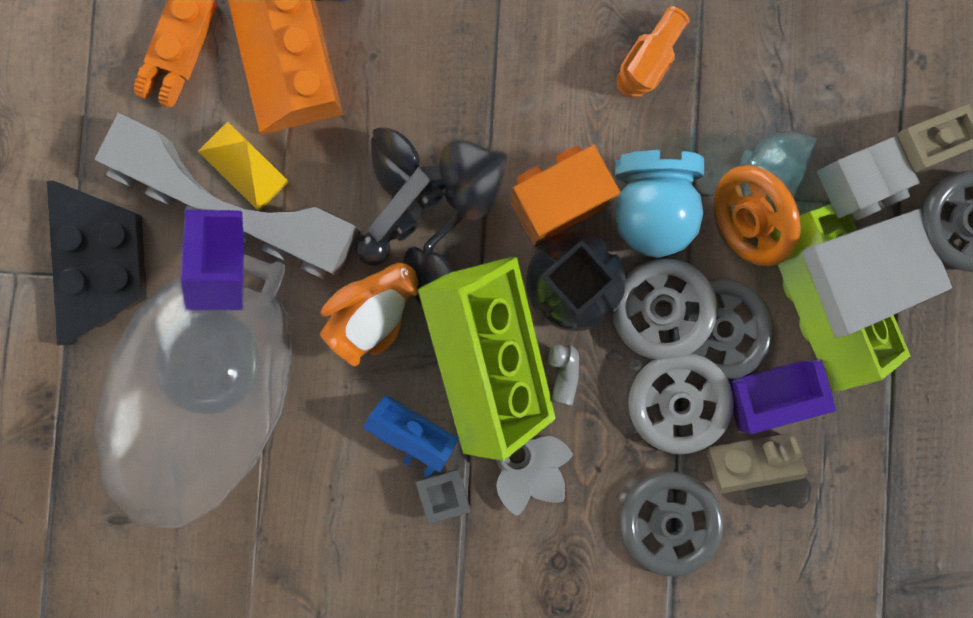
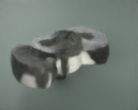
[744,477,812,509]

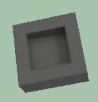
[416,468,471,525]

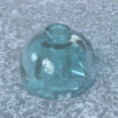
[739,131,817,212]

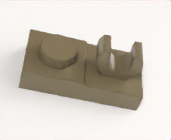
[897,104,973,173]
[707,433,808,494]

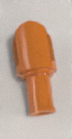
[616,6,690,98]

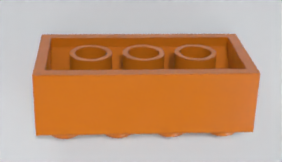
[228,0,343,135]

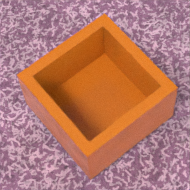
[510,144,621,247]

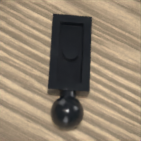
[356,165,446,266]

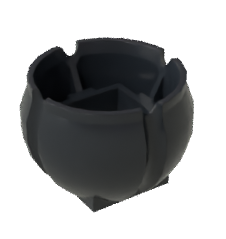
[526,232,626,332]

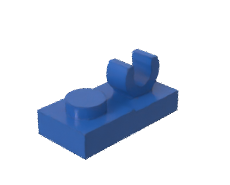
[363,394,459,477]

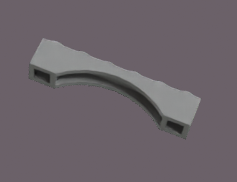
[94,113,361,280]

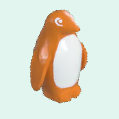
[319,262,419,367]

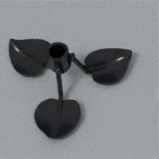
[371,127,507,305]

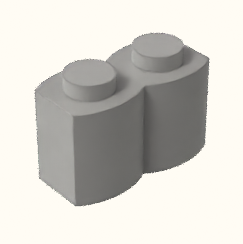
[817,136,920,221]

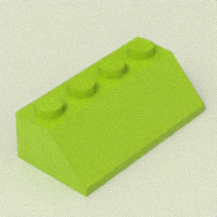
[770,204,911,393]
[418,257,556,461]

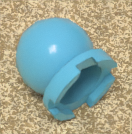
[615,150,704,258]

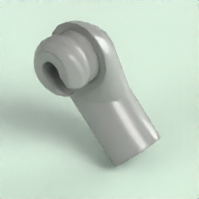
[548,344,579,406]

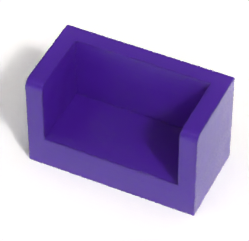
[180,210,244,311]
[729,359,836,434]

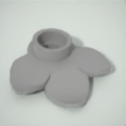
[496,435,573,516]

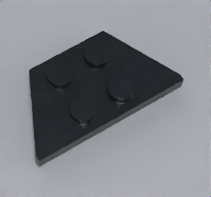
[47,180,147,346]

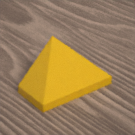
[198,121,289,211]

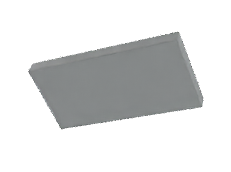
[802,208,952,338]

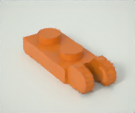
[133,0,218,108]

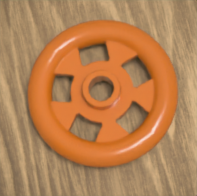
[713,165,800,266]

